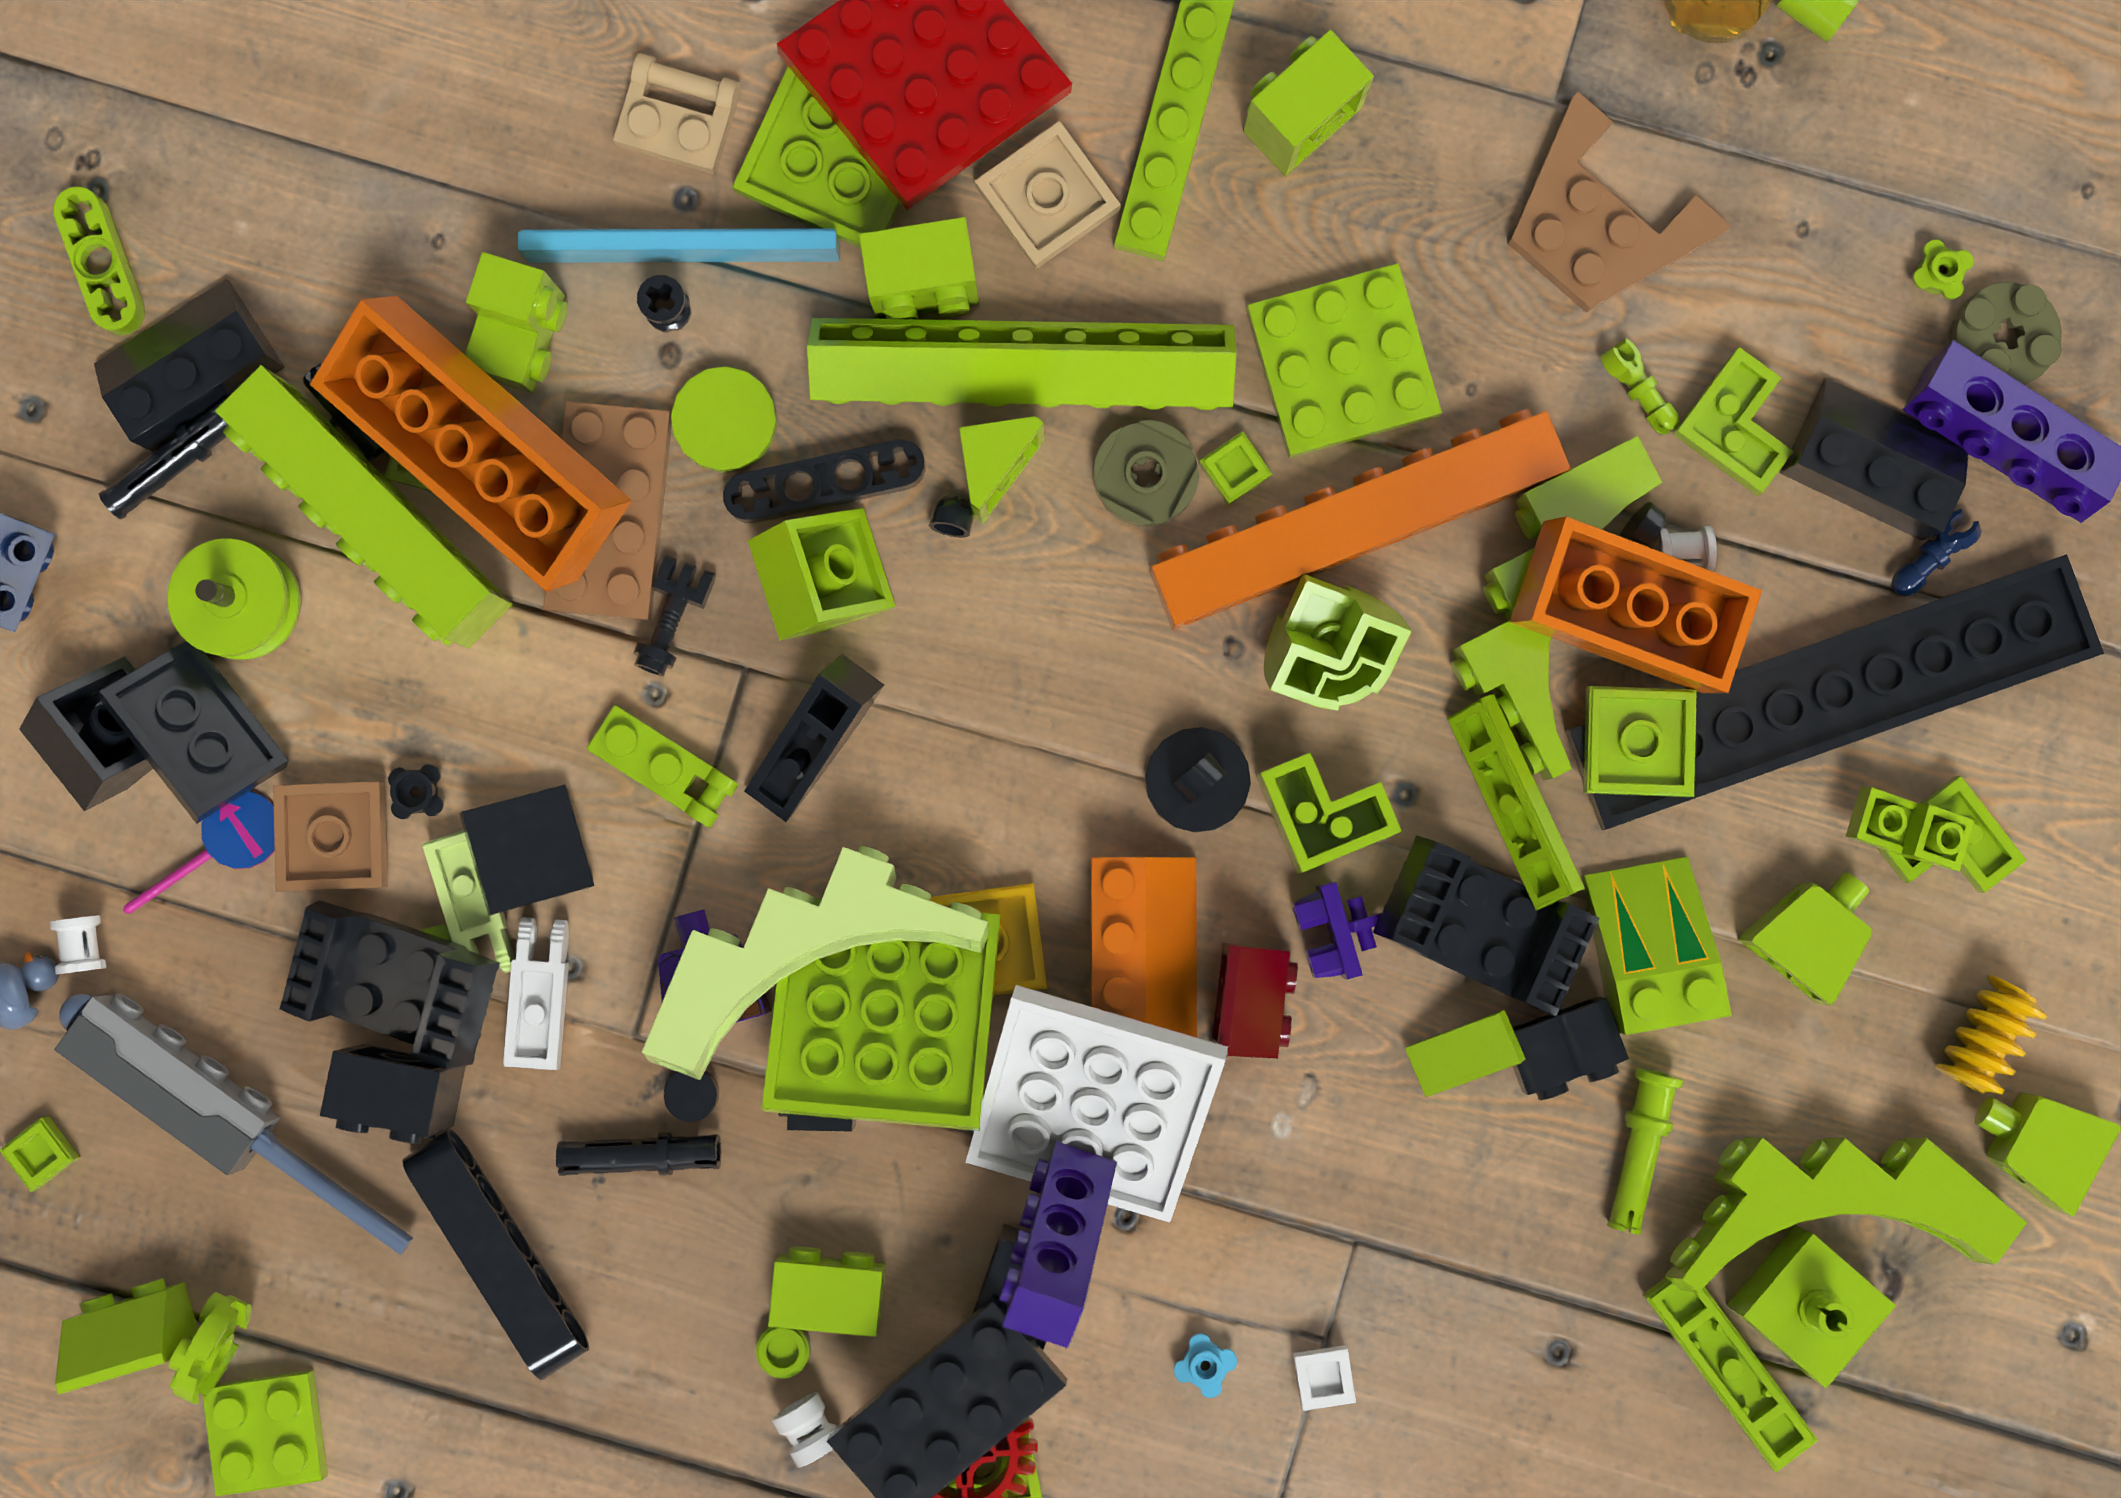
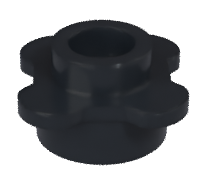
[388,764,444,819]

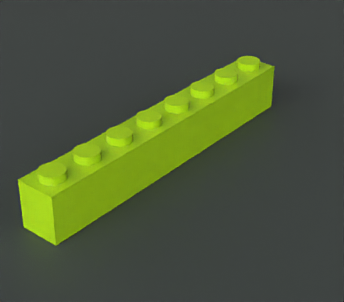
[807,318,1237,410]

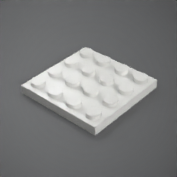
[965,985,1228,1222]

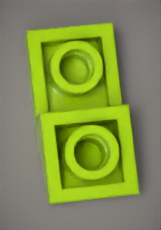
[1845,786,1975,871]

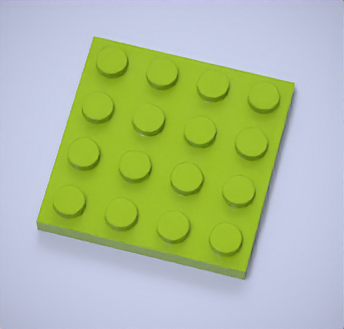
[762,898,1001,1131]

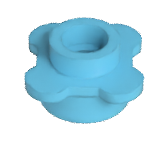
[1174,1333,1237,1398]

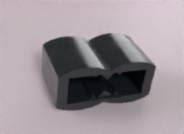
[1512,996,1629,1100]

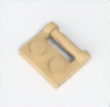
[612,53,741,175]

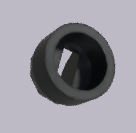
[929,494,973,538]

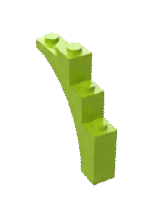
[1451,436,1663,781]
[1665,1137,2028,1293]

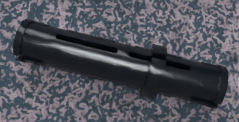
[98,397,228,519]
[556,1132,721,1176]

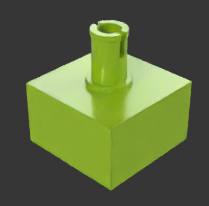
[1726,1225,1896,1389]

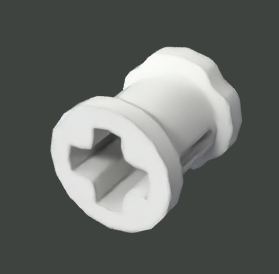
[1653,526,1717,572]
[49,915,106,974]

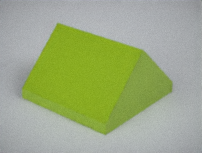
[959,416,1045,524]

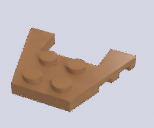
[1508,91,1731,313]

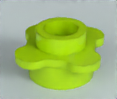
[1913,240,1974,300]

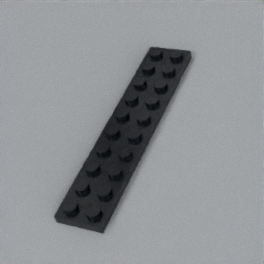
[1566,554,2104,830]

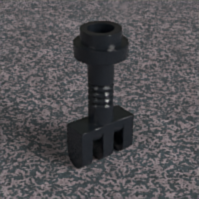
[633,555,716,676]

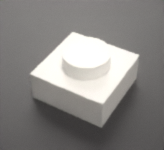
[1293,1345,1356,1411]

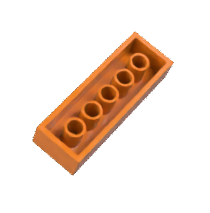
[310,295,633,592]

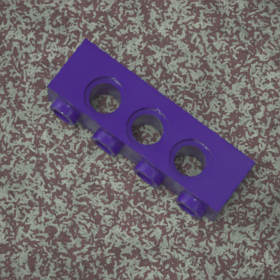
[1903,340,2121,523]
[999,1141,1117,1348]

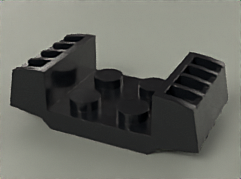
[1373,835,1600,1016]
[279,900,500,1069]

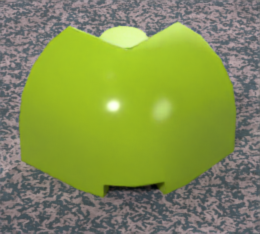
[1263,574,1412,711]

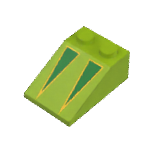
[1582,857,1732,1035]

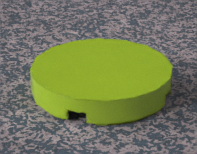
[671,366,778,473]

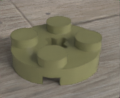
[1950,282,2062,385]
[1094,420,1199,527]

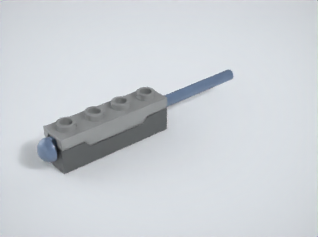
[54,993,413,1255]

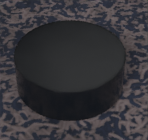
[1619,502,1666,547]
[664,1070,719,1122]

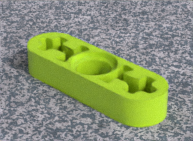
[53,186,145,336]

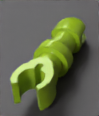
[1600,338,1680,435]

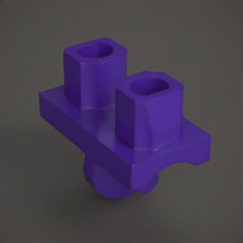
[1291,882,1382,980]

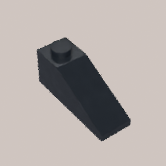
[744,654,884,822]

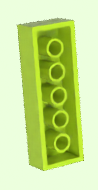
[215,365,513,648]

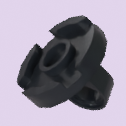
[1145,727,1251,833]

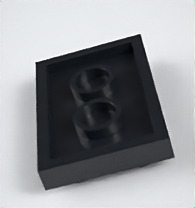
[99,641,289,824]

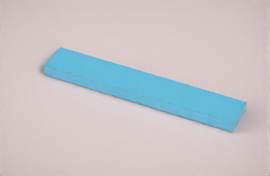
[518,229,840,263]

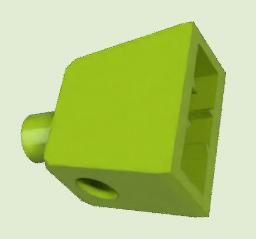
[1737,872,1873,1006]
[1974,1092,2121,1217]

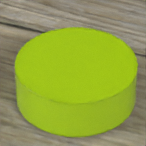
[756,1327,811,1378]

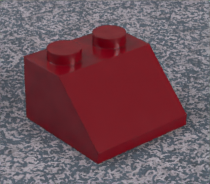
[1211,943,1298,1059]

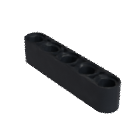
[402,1129,589,1380]

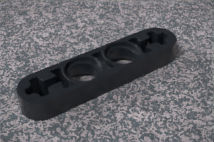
[723,440,926,523]

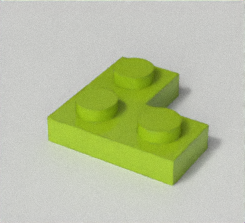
[1673,347,1794,496]
[1876,776,2027,893]

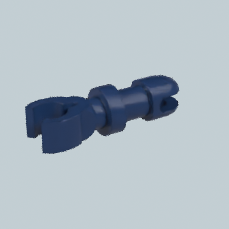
[1892,509,1981,596]

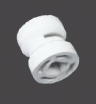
[771,1392,837,1468]

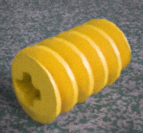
[1935,975,2048,1094]

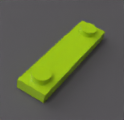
[1447,694,1585,910]
[1642,1277,1819,1473]

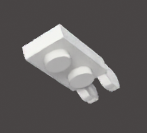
[503,917,569,1070]

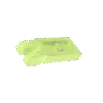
[422,830,516,973]

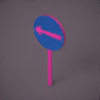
[123,791,275,914]

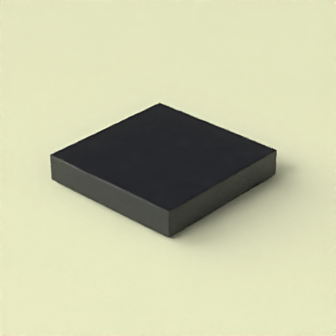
[459,784,595,916]

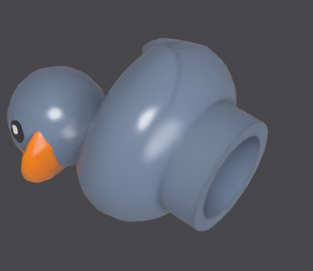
[0,951,59,1030]

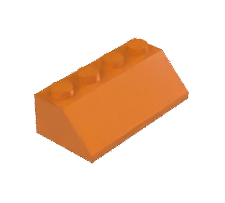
[1091,857,1197,1038]

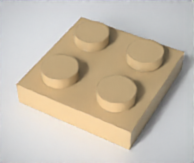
[974,121,1121,270]

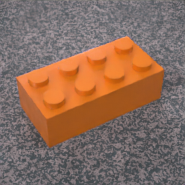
[1510,516,1762,693]

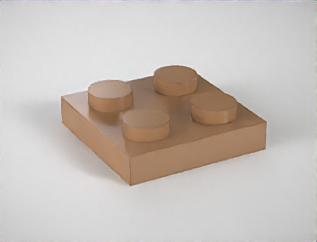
[273,781,388,892]

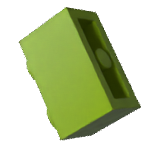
[768,1246,886,1337]

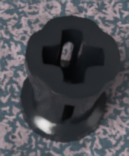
[637,275,692,333]

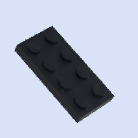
[826,1296,1068,1498]

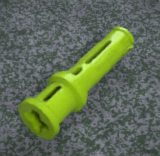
[1607,1068,1684,1235]

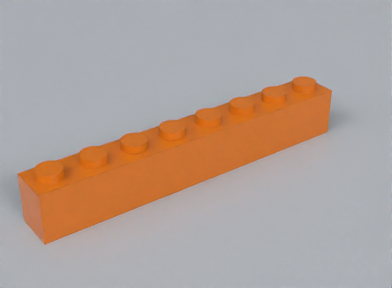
[1150,409,1571,631]

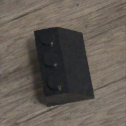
[94,279,285,452]
[1780,378,1969,541]

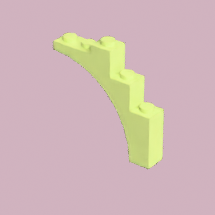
[642,846,989,1080]

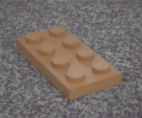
[543,401,672,621]

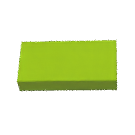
[1405,1010,1526,1097]

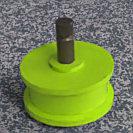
[167,538,301,660]

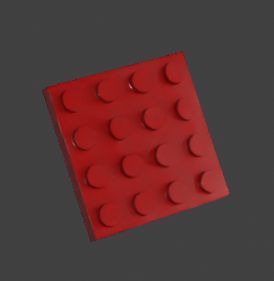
[777,0,1073,210]

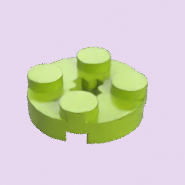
[168,1292,252,1405]

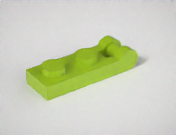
[586,705,739,828]

